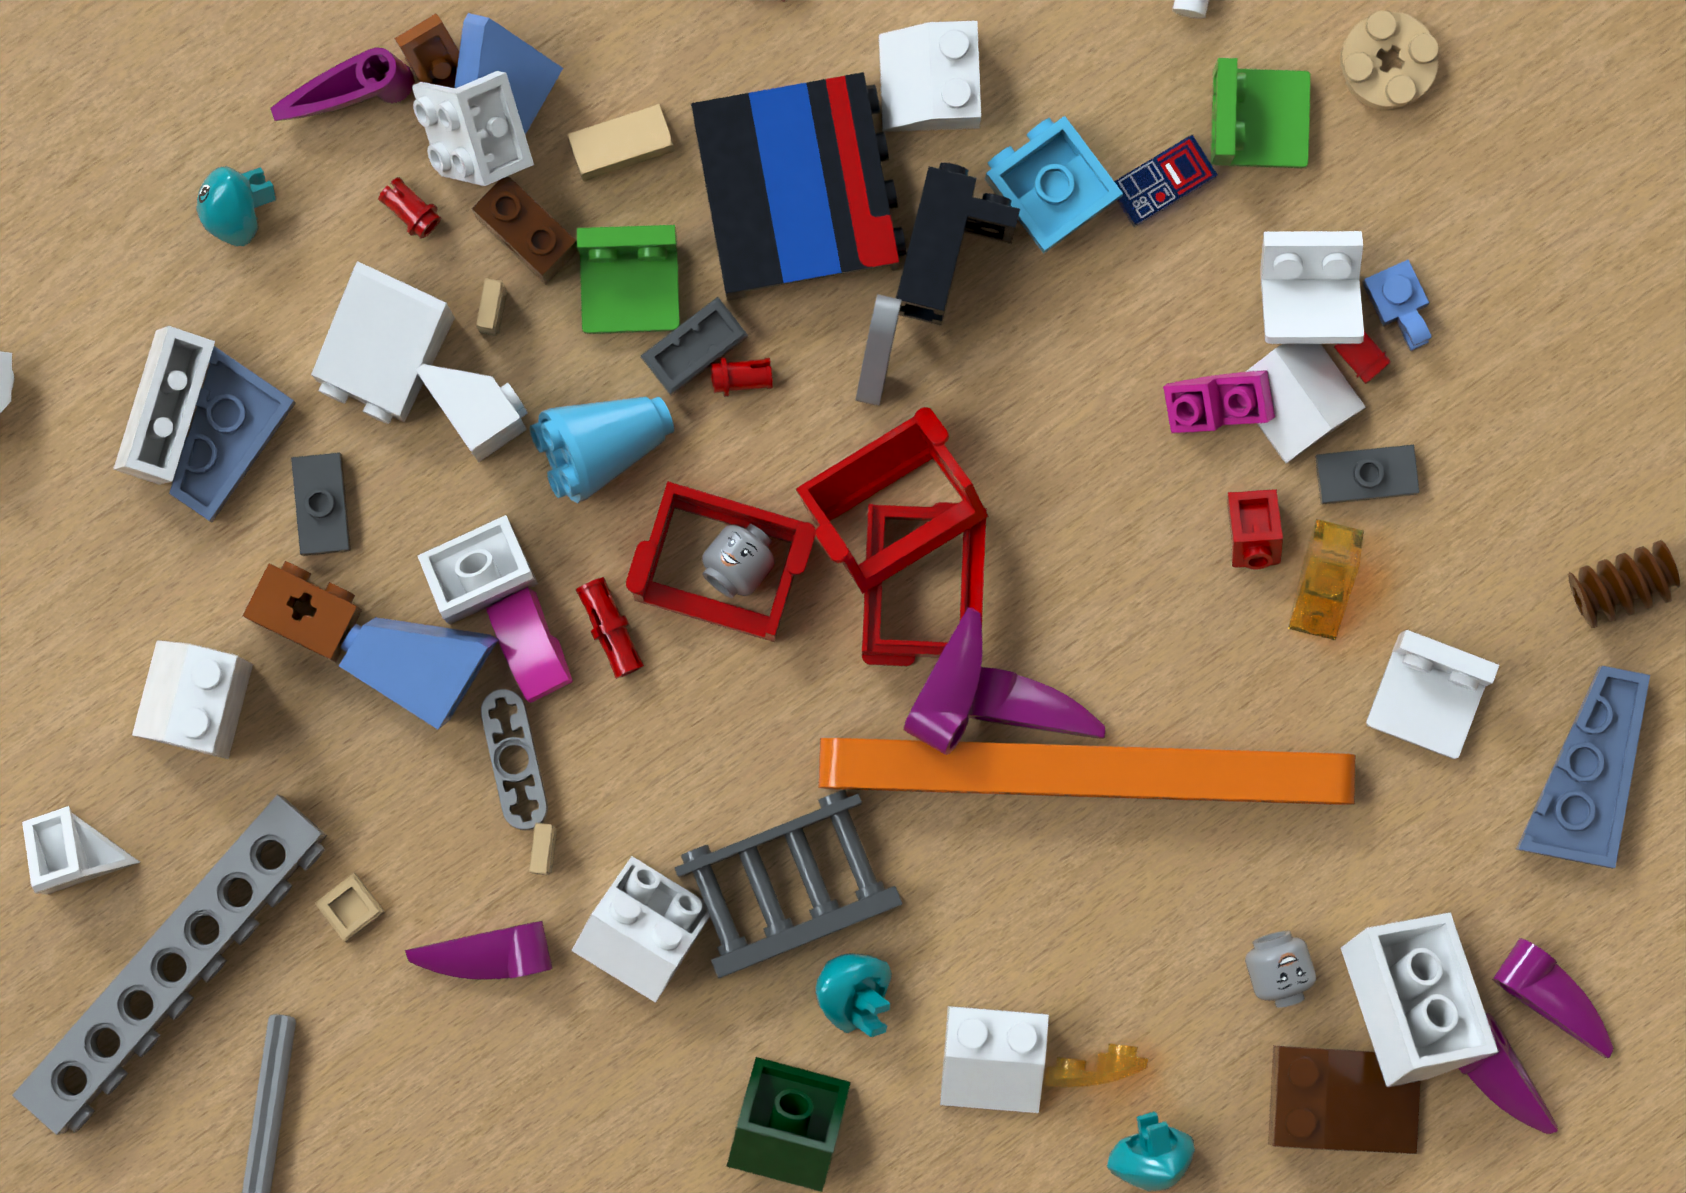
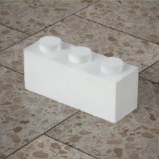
[113,326,215,485]

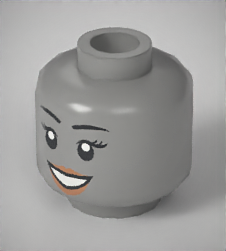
[702,524,775,598]
[1245,931,1316,1008]

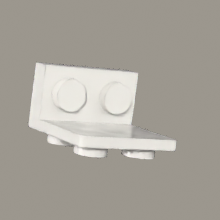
[412,71,534,186]
[1260,231,1364,344]
[1366,629,1499,759]

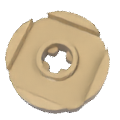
[1340,11,1439,110]

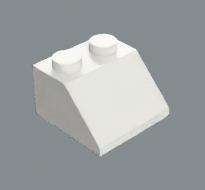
[879,21,981,132]
[415,364,528,462]
[940,1006,1049,1113]

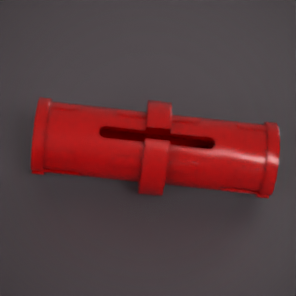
[576,577,644,679]

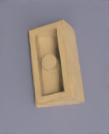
[567,104,675,181]

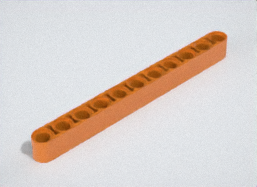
[818,738,1356,805]

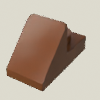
[394,13,459,88]

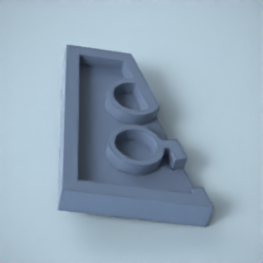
[169,346,296,523]

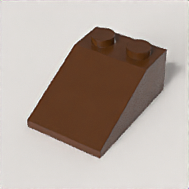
[1268,1045,1421,1154]

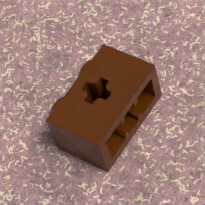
[472,176,578,284]

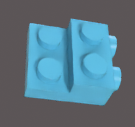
[985,116,1123,254]

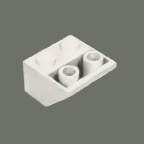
[571,856,710,1003]

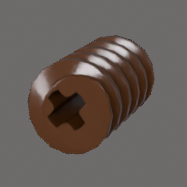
[1568,540,1680,628]

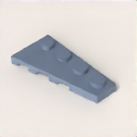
[1515,666,1650,869]

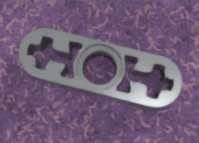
[855,294,902,406]
[481,689,548,830]

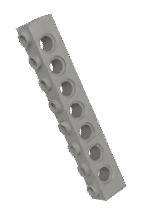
[12,795,327,1135]

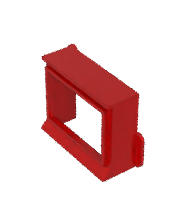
[796,407,989,594]
[626,481,816,642]
[862,502,987,666]

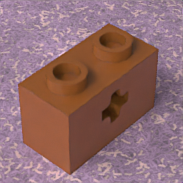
[242,561,362,663]

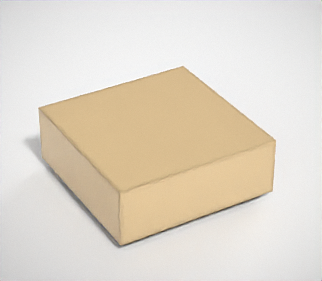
[476,278,507,336]
[529,823,557,875]
[315,873,385,942]

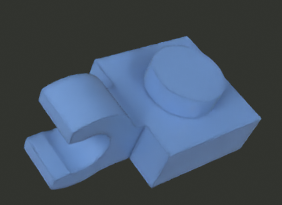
[1363,259,1432,351]

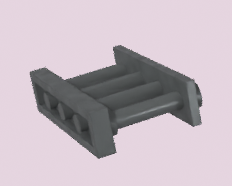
[674,789,903,978]

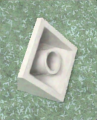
[1246,344,1366,464]
[418,515,538,625]

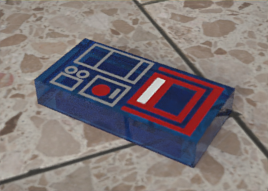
[1114,134,1218,228]

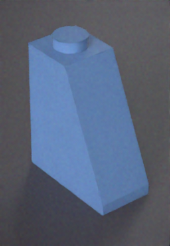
[455,13,563,134]
[339,617,498,729]

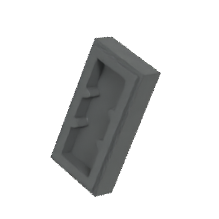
[641,297,748,396]
[1315,445,1420,504]
[291,453,351,556]

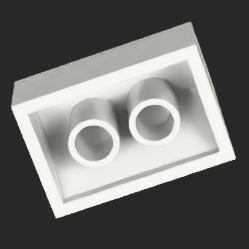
[1341,912,1498,1087]

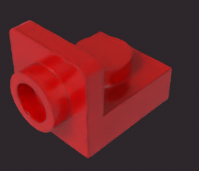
[1227,489,1283,570]

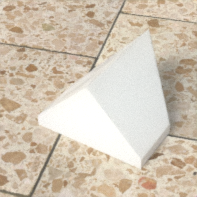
[22,806,140,894]

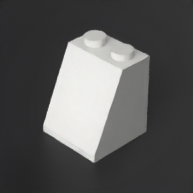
[311,261,455,424]
[132,640,253,759]

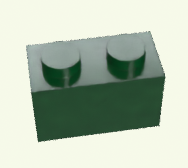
[726,1057,851,1192]

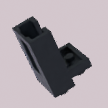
[896,163,1020,325]

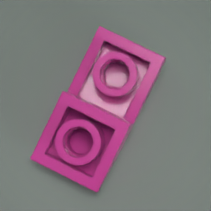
[1163,370,1275,433]
[486,587,573,703]

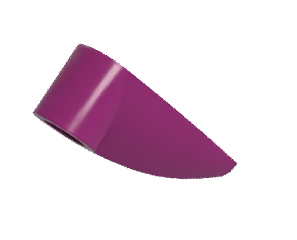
[270,47,414,121]
[904,608,983,755]
[968,667,1105,739]
[405,921,553,979]
[1492,938,1614,1059]
[1458,1012,1558,1134]

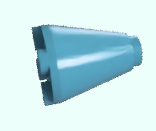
[530,397,674,503]

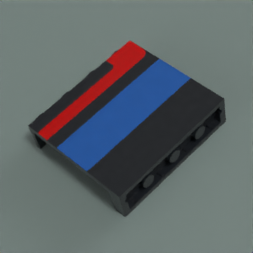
[691,72,907,301]

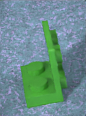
[1210,58,1311,168]
[577,225,680,334]

